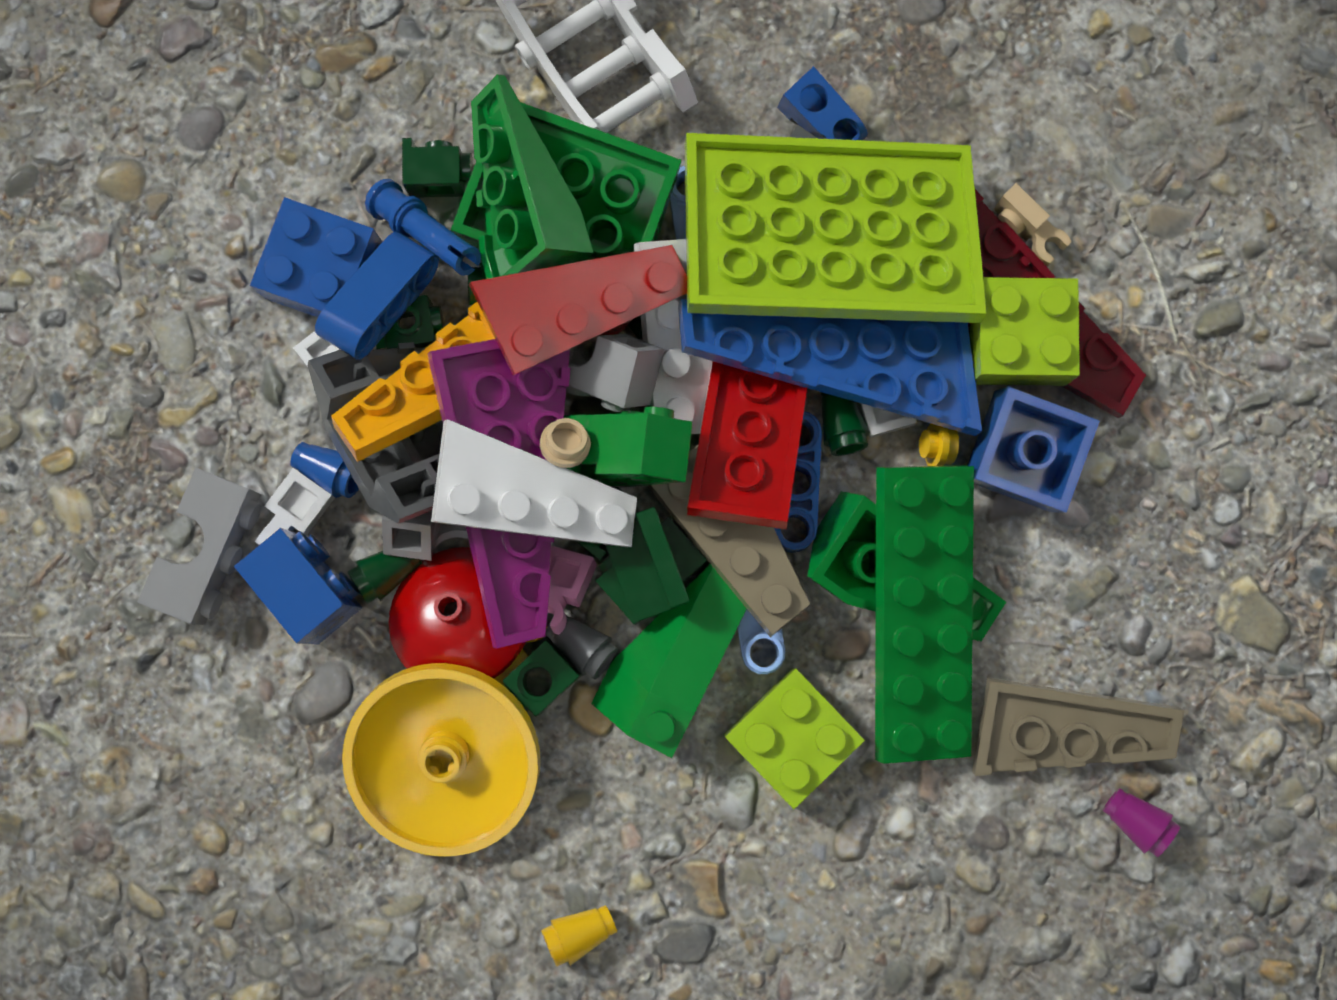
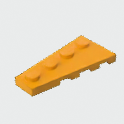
[331,302,495,462]

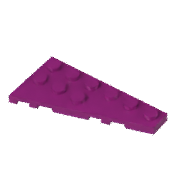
[427,339,571,648]

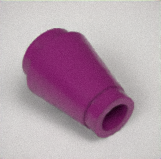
[1102,788,1181,858]

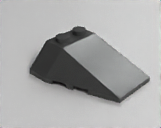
[308,342,443,524]

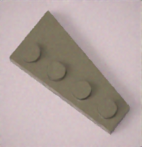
[648,445,810,638]
[972,678,1184,776]

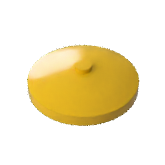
[342,663,541,857]

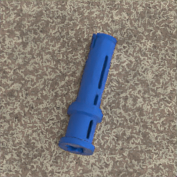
[365,179,481,276]

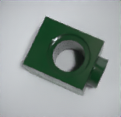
[503,640,581,717]

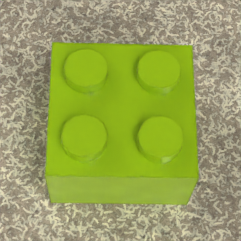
[970,277,1080,386]
[723,668,865,810]

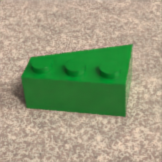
[564,407,693,488]

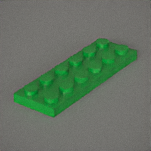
[875,465,974,764]

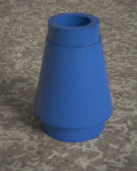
[290,442,359,498]

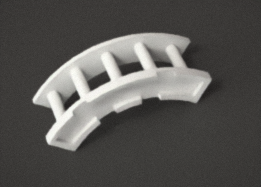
[495,0,698,133]

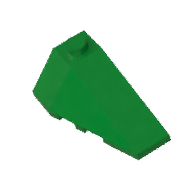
[471,74,593,279]

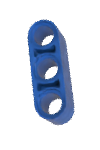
[315,231,439,360]
[774,411,822,553]

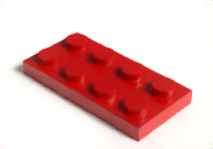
[687,361,808,529]

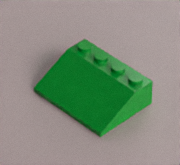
[451,102,682,261]

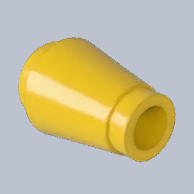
[541,905,617,967]

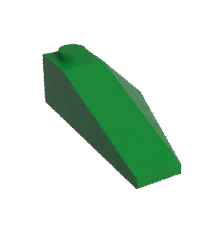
[807,491,1006,642]
[591,564,747,758]

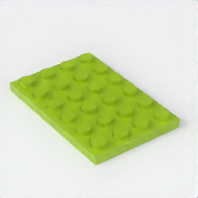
[685,133,987,323]

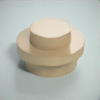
[540,418,591,468]

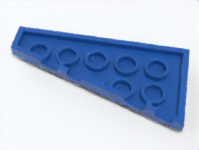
[678,299,982,436]

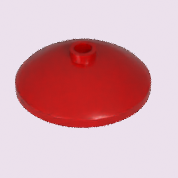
[388,547,526,679]

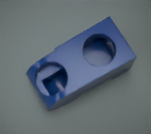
[777,66,868,140]

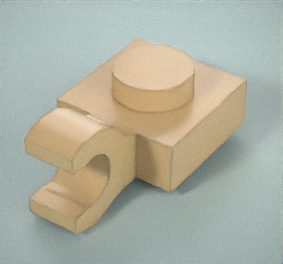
[994,183,1071,267]

